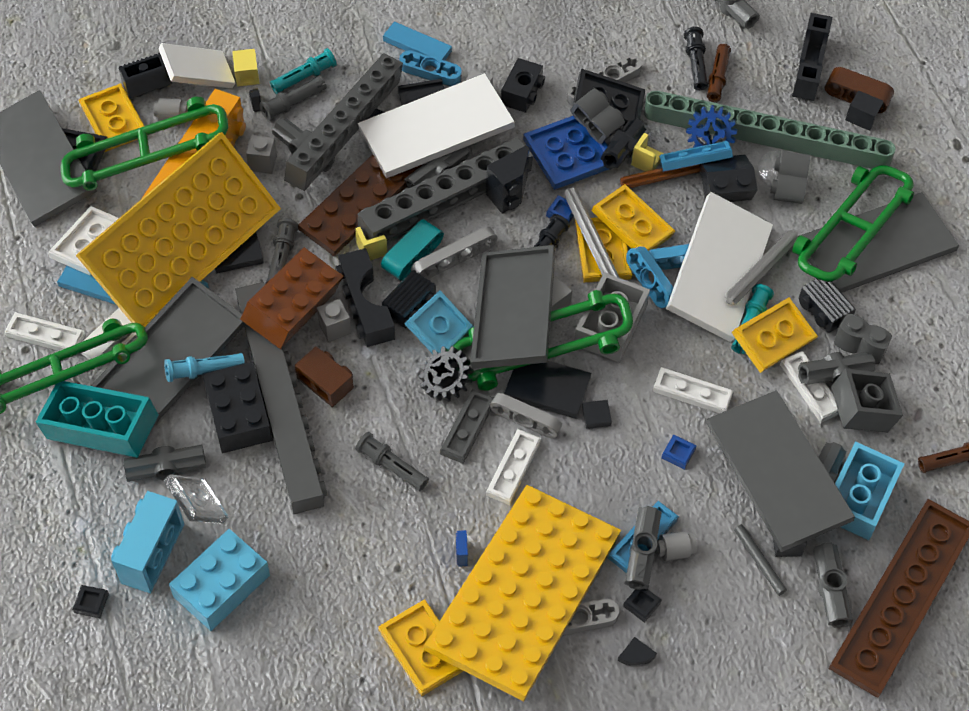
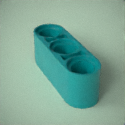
[381,219,444,281]

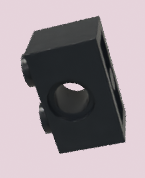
[501,58,545,113]

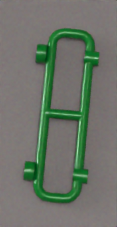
[60,97,228,190]
[792,165,914,282]
[453,290,633,391]
[0,318,148,414]

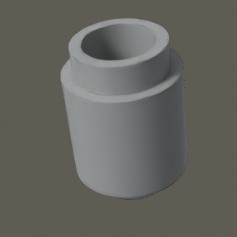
[154,98,188,121]
[656,531,697,561]

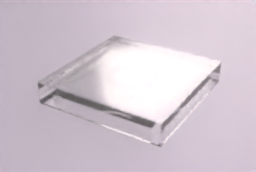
[163,474,229,524]

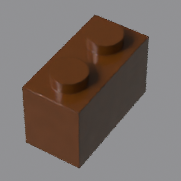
[295,346,354,408]

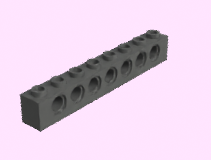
[284,53,403,191]
[358,137,533,241]

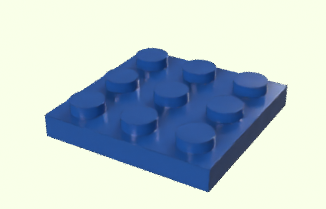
[523,116,609,190]

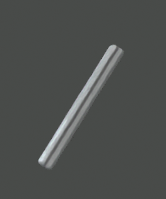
[564,187,619,278]
[725,230,798,305]

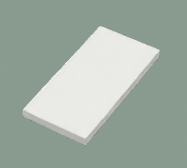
[358,73,515,178]
[666,192,773,342]

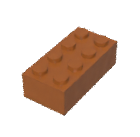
[240,247,343,349]

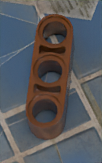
[824,67,894,113]

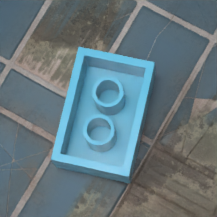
[835,441,905,540]
[111,491,185,594]
[169,529,270,631]

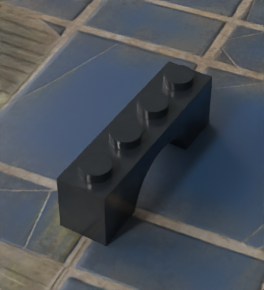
[792,13,833,101]
[335,248,395,347]

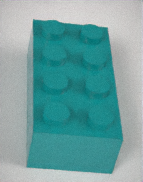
[36,381,159,458]

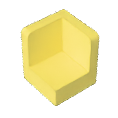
[232,49,260,87]
[631,133,663,172]
[355,227,387,260]

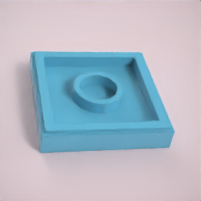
[404,290,474,354]

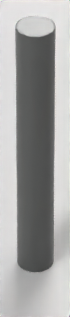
[734,524,787,596]

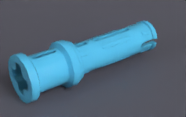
[164,353,245,382]

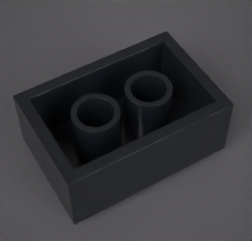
[202,362,272,454]

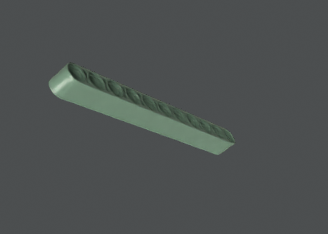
[644,91,896,169]

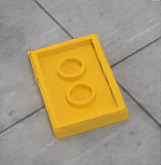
[78,83,148,152]
[591,184,675,251]
[575,217,632,283]
[731,297,818,373]
[378,599,463,697]

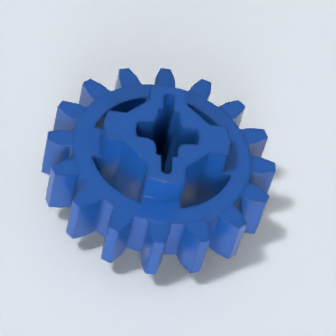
[686,105,738,148]

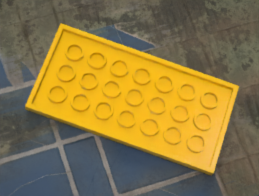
[76,132,281,327]
[424,485,621,702]

